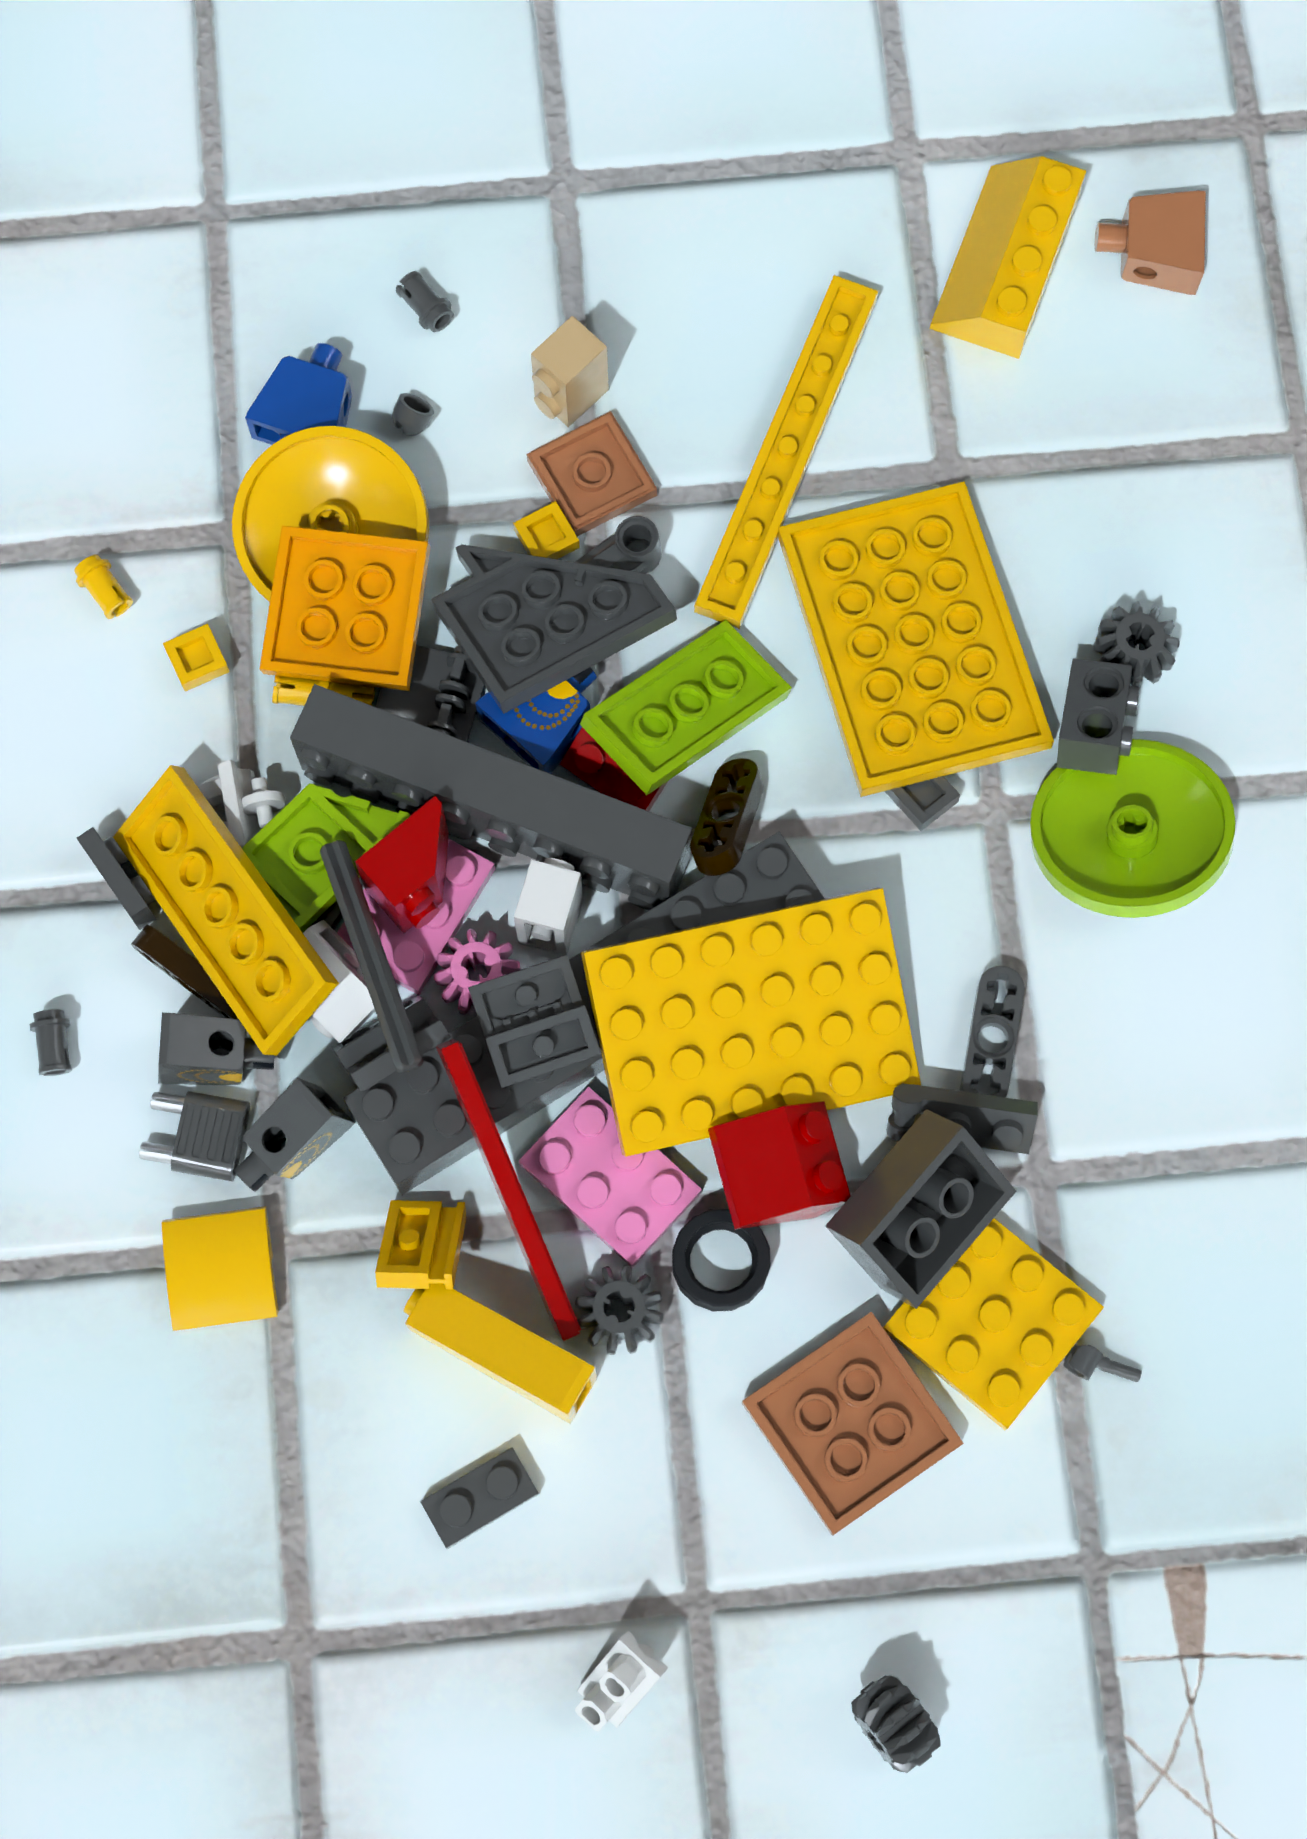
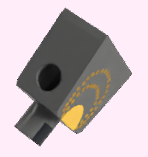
[158,1012,275,1085]
[234,1078,355,1192]

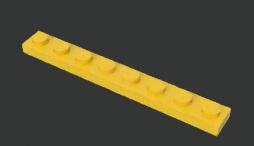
[694,275,878,629]

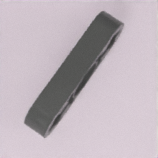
[960,966,1025,1098]

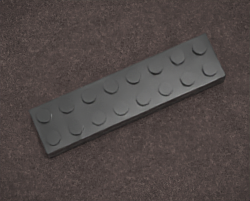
[290,684,692,910]

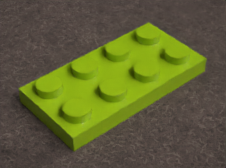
[580,620,792,795]

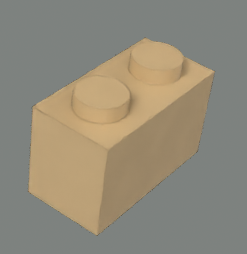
[531,316,609,427]

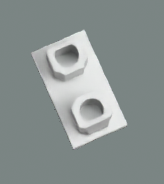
[200,760,285,848]
[575,1630,668,1732]

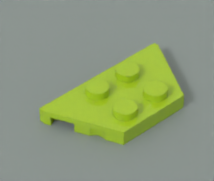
[242,783,411,933]

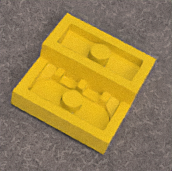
[161,1206,279,1331]

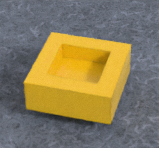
[513,501,580,559]
[163,623,230,692]

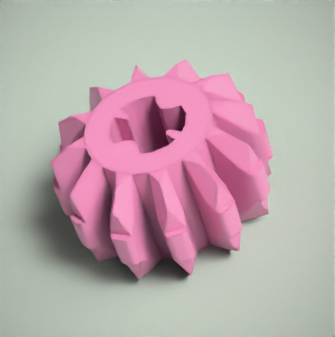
[434,929,521,1014]

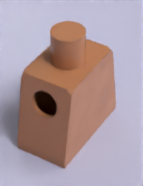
[1094,190,1206,295]

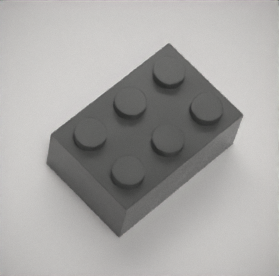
[825,1109,1016,1309]

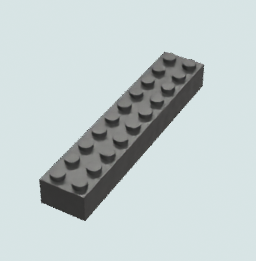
[343,831,825,1195]

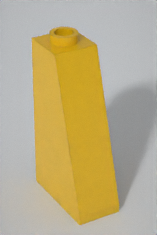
[403,1283,597,1424]

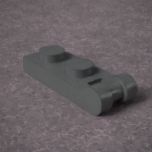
[886,1084,1038,1154]

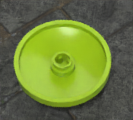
[1030,739,1235,918]

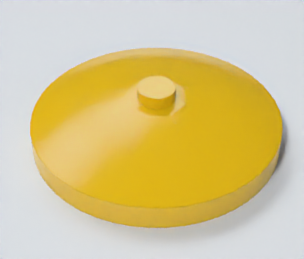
[232,426,429,602]

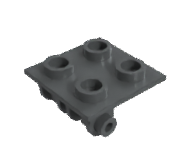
[375,645,484,742]

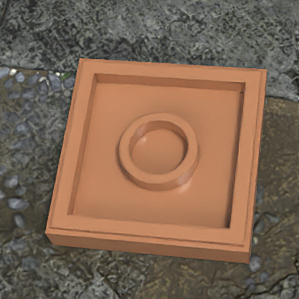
[526,411,657,537]

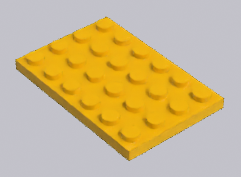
[778,481,1054,797]
[581,887,921,1157]

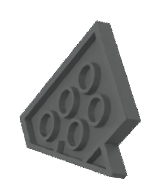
[431,544,677,714]

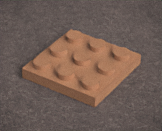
[741,1311,964,1536]

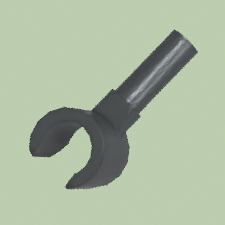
[1063,1345,1142,1382]

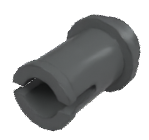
[396,271,454,332]
[29,1009,72,1076]

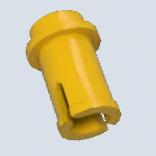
[74,554,133,619]

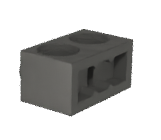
[1057,658,1140,775]

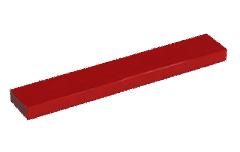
[436,1039,581,1341]

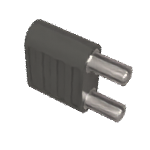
[139,1091,250,1181]

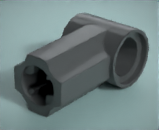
[576,516,662,573]

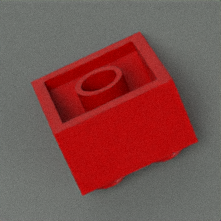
[355,796,449,934]
[708,1101,851,1230]

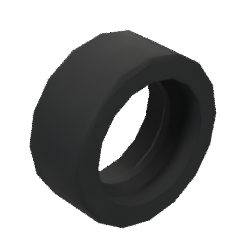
[672,1209,771,1311]

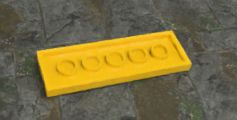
[113,765,339,1056]

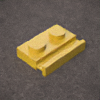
[375,1200,467,1290]

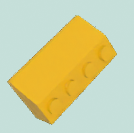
[929,156,1086,359]

